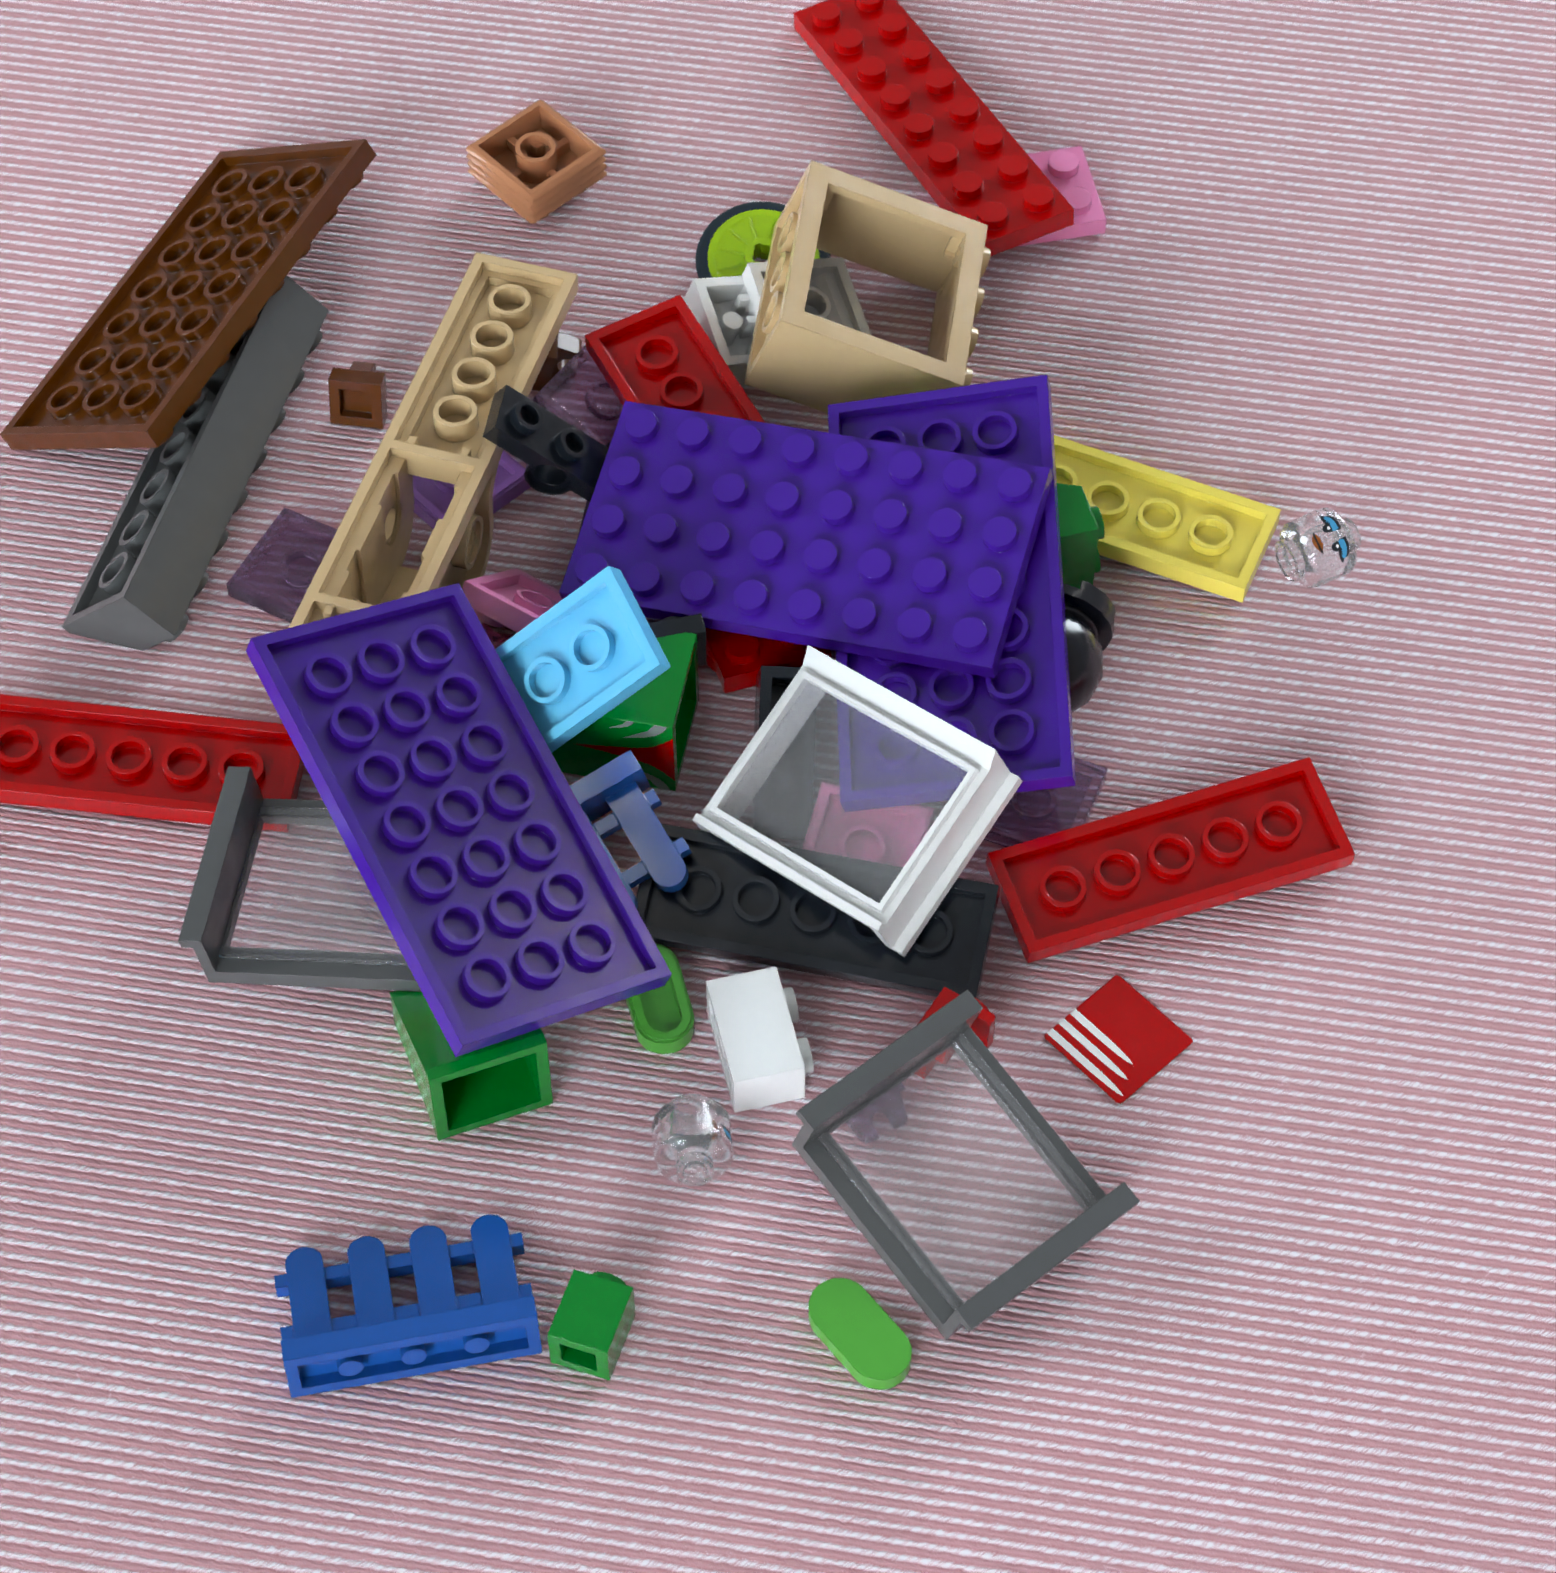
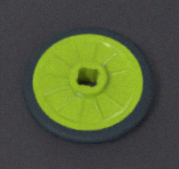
[696,201,831,278]

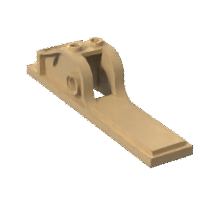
[289,252,578,628]

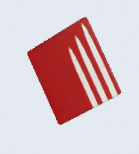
[1044,975,1193,1104]

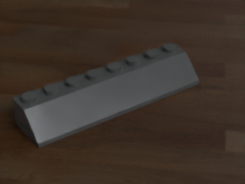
[62,276,329,651]

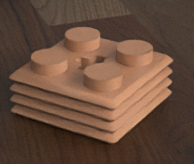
[466,100,607,224]

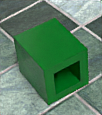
[547,1269,635,1381]

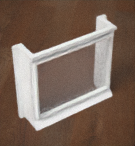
[692,645,1022,957]

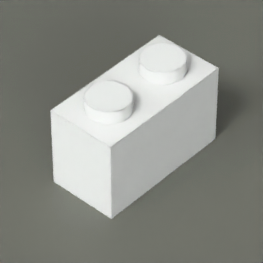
[706,966,814,1113]

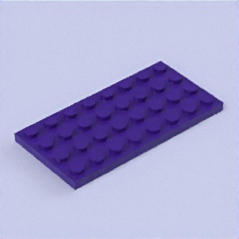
[828,375,1076,813]
[559,401,1053,678]
[246,583,672,1057]

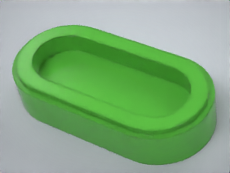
[626,943,694,1054]
[808,1278,912,1390]

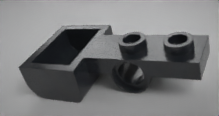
[483,385,611,535]

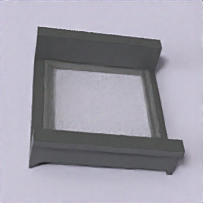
[178,766,422,992]
[792,989,1140,1340]

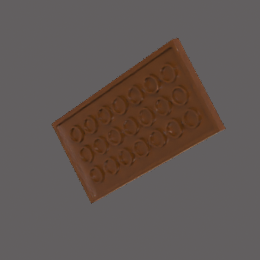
[0,139,376,450]

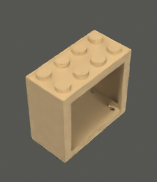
[744,160,991,414]

